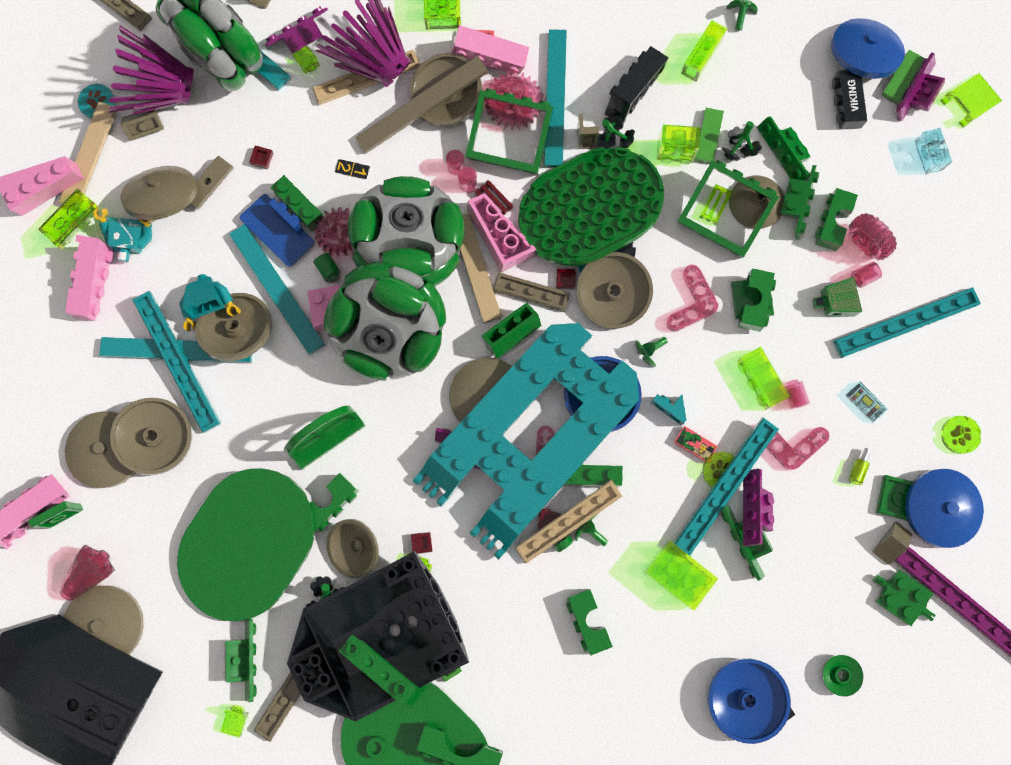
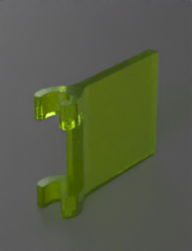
[940,73,1003,128]

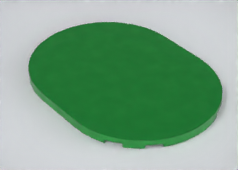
[518,147,664,266]
[177,468,315,621]
[341,682,488,765]

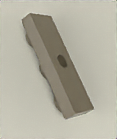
[190,155,234,210]

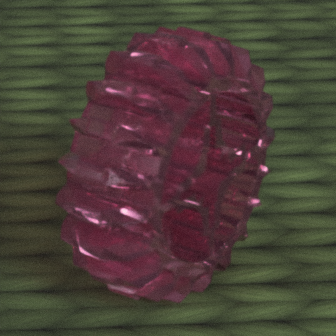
[314,206,353,257]
[848,213,897,261]

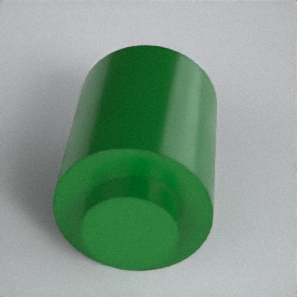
[313,253,341,283]

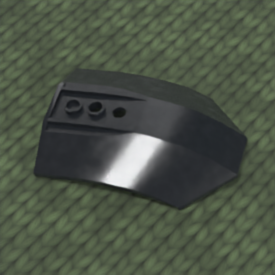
[287,551,470,722]
[0,614,163,765]

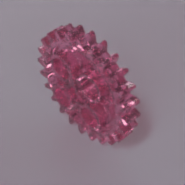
[485,71,543,130]

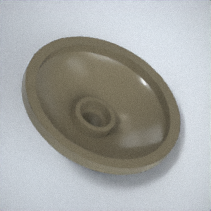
[729,175,785,229]
[326,519,379,578]

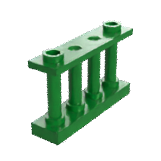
[339,634,424,709]

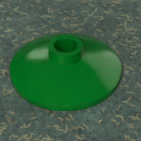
[822,655,864,697]

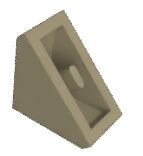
[872,521,912,565]

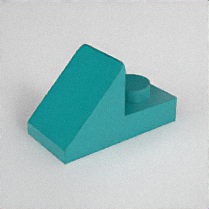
[651,394,687,426]

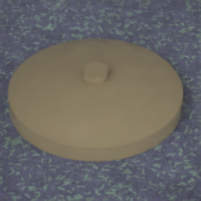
[410,53,483,127]
[120,166,198,220]
[577,252,653,329]
[195,293,272,361]
[449,358,519,423]
[110,398,192,475]
[65,411,135,488]
[64,585,144,655]

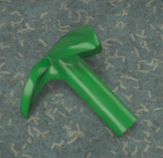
[726,0,758,31]
[635,337,668,367]
[575,515,608,546]

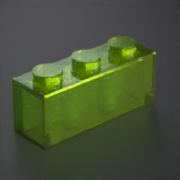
[681,20,728,82]
[737,347,790,410]

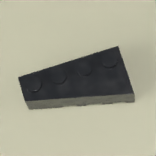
[604,46,669,125]

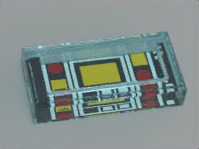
[845,381,888,423]

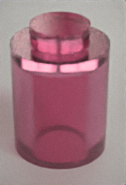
[446,150,465,176]
[458,167,478,193]
[850,261,882,288]
[784,379,810,409]

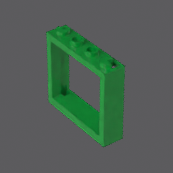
[465,88,554,175]
[677,160,779,258]

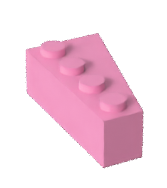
[0,156,84,216]
[466,193,537,272]
[0,474,70,550]

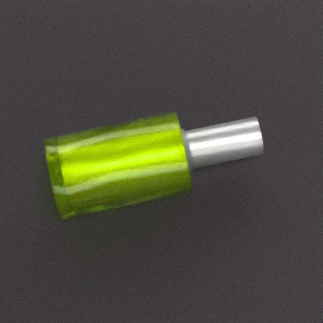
[848,448,871,486]

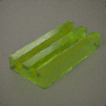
[699,184,732,225]

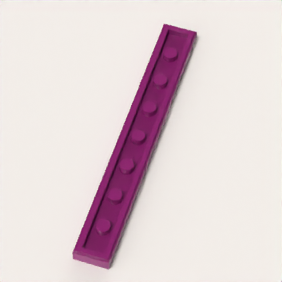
[894,547,1011,657]

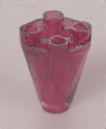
[60,545,115,601]

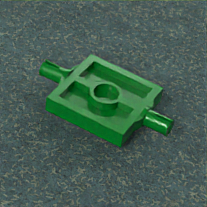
[873,569,936,627]

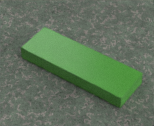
[882,49,925,104]
[695,107,724,163]

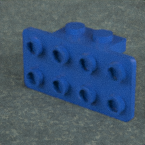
[240,194,315,267]

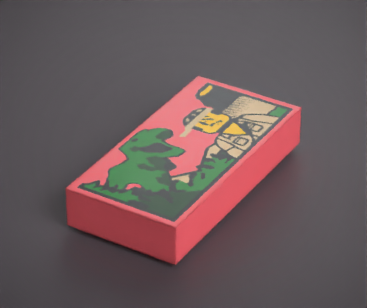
[673,426,717,463]

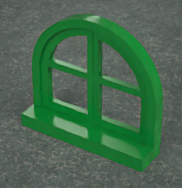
[284,405,366,470]

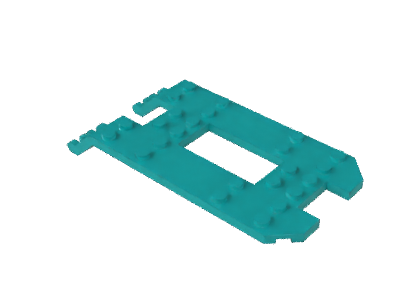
[413,323,639,560]

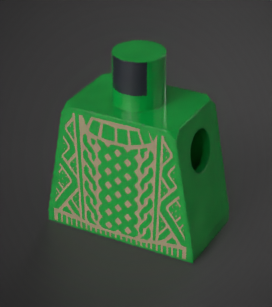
[812,277,862,317]

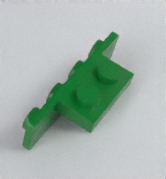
[757,116,811,180]
[781,165,820,240]
[721,505,773,581]
[225,619,257,702]

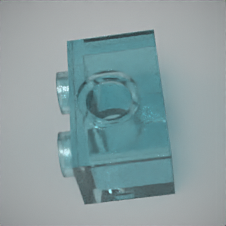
[914,128,952,175]

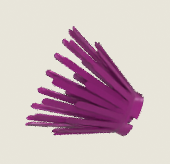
[315,0,411,88]
[108,25,194,115]

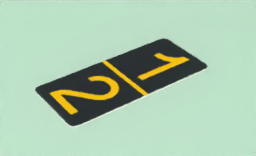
[335,159,370,179]

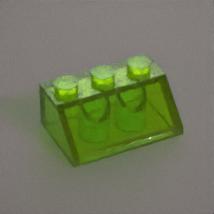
[38,188,101,249]

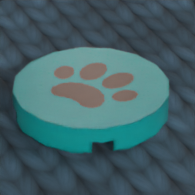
[77,83,115,119]

